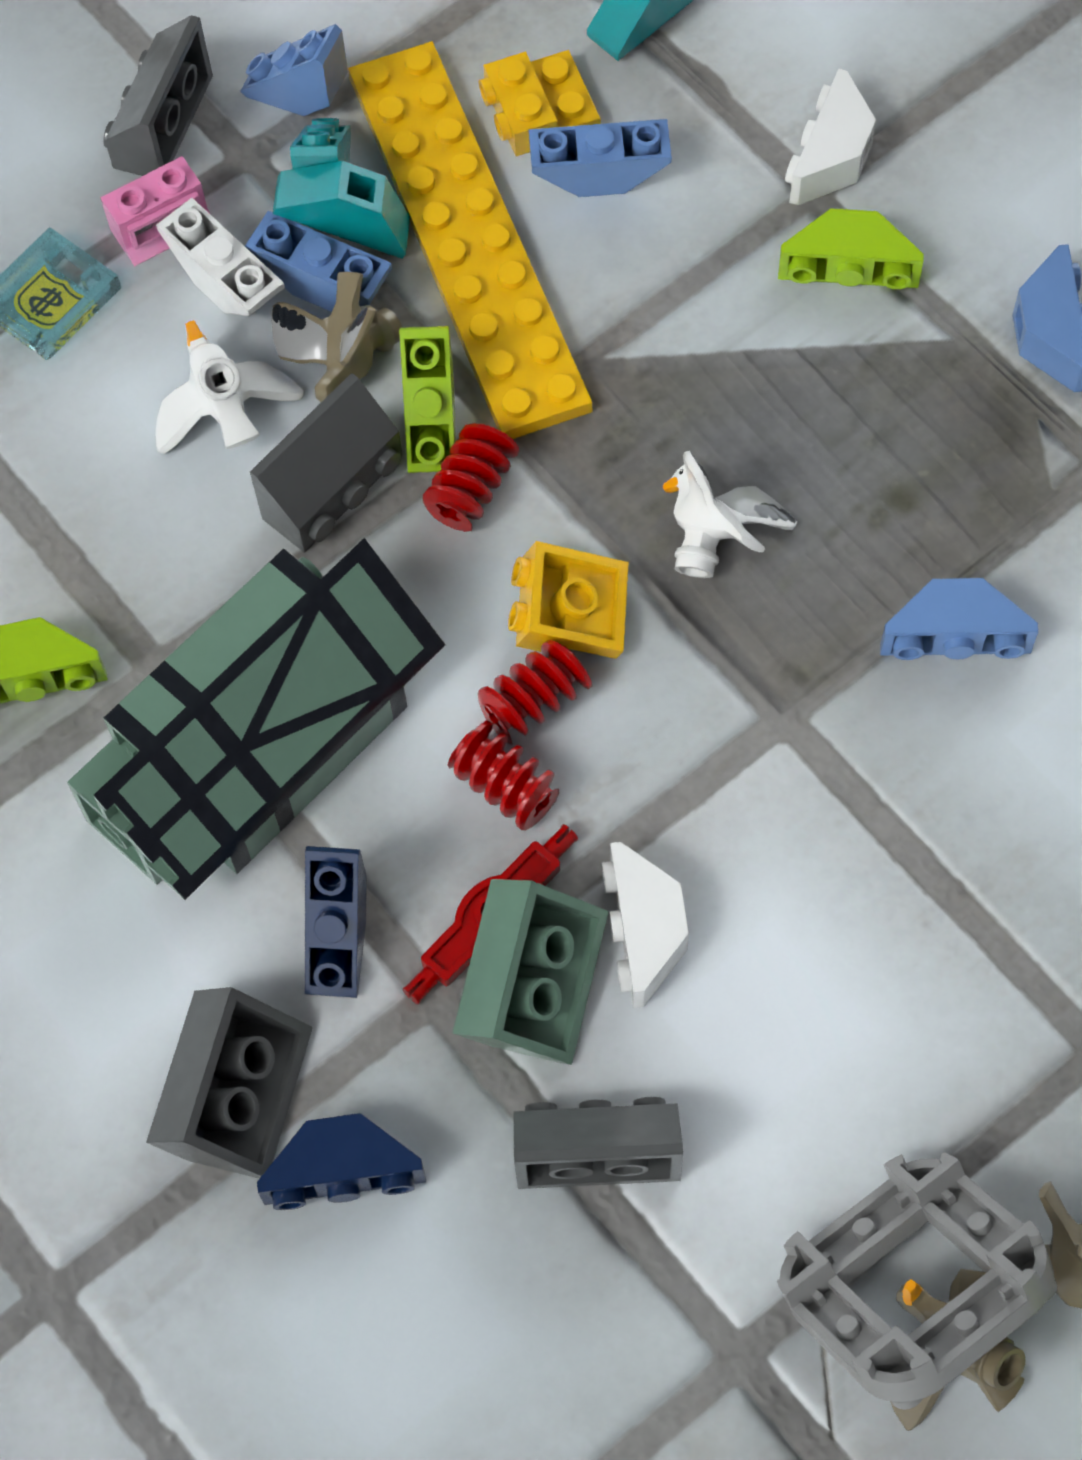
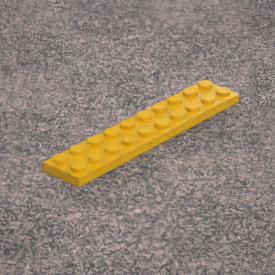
[348,41,593,439]

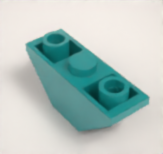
[587,0,694,61]
[290,118,351,169]
[272,161,410,259]

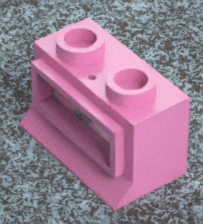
[100,156,210,267]

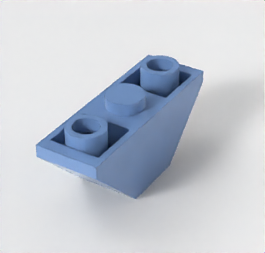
[240,24,348,116]
[528,119,672,197]
[245,211,392,312]
[1012,244,1082,392]
[880,578,1038,660]

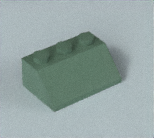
[452,879,609,1065]

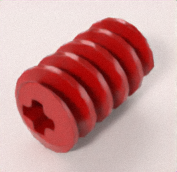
[423,423,520,532]
[477,640,592,745]
[448,720,559,831]

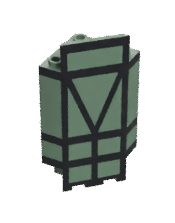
[67,538,446,900]

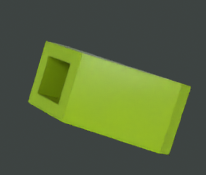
[778,208,924,289]
[399,326,456,473]
[0,617,108,704]

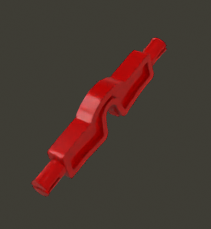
[402,824,578,1004]

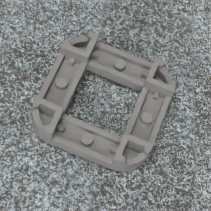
[777,1152,1057,1410]

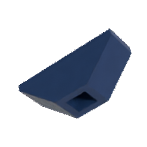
[305,846,367,998]
[257,1113,426,1210]

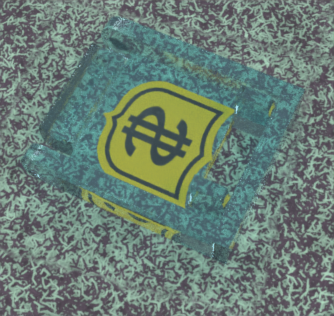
[0,227,122,360]

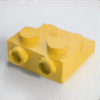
[478,50,601,156]
[508,541,629,659]

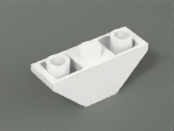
[785,69,876,205]
[156,198,285,316]
[601,842,689,1008]

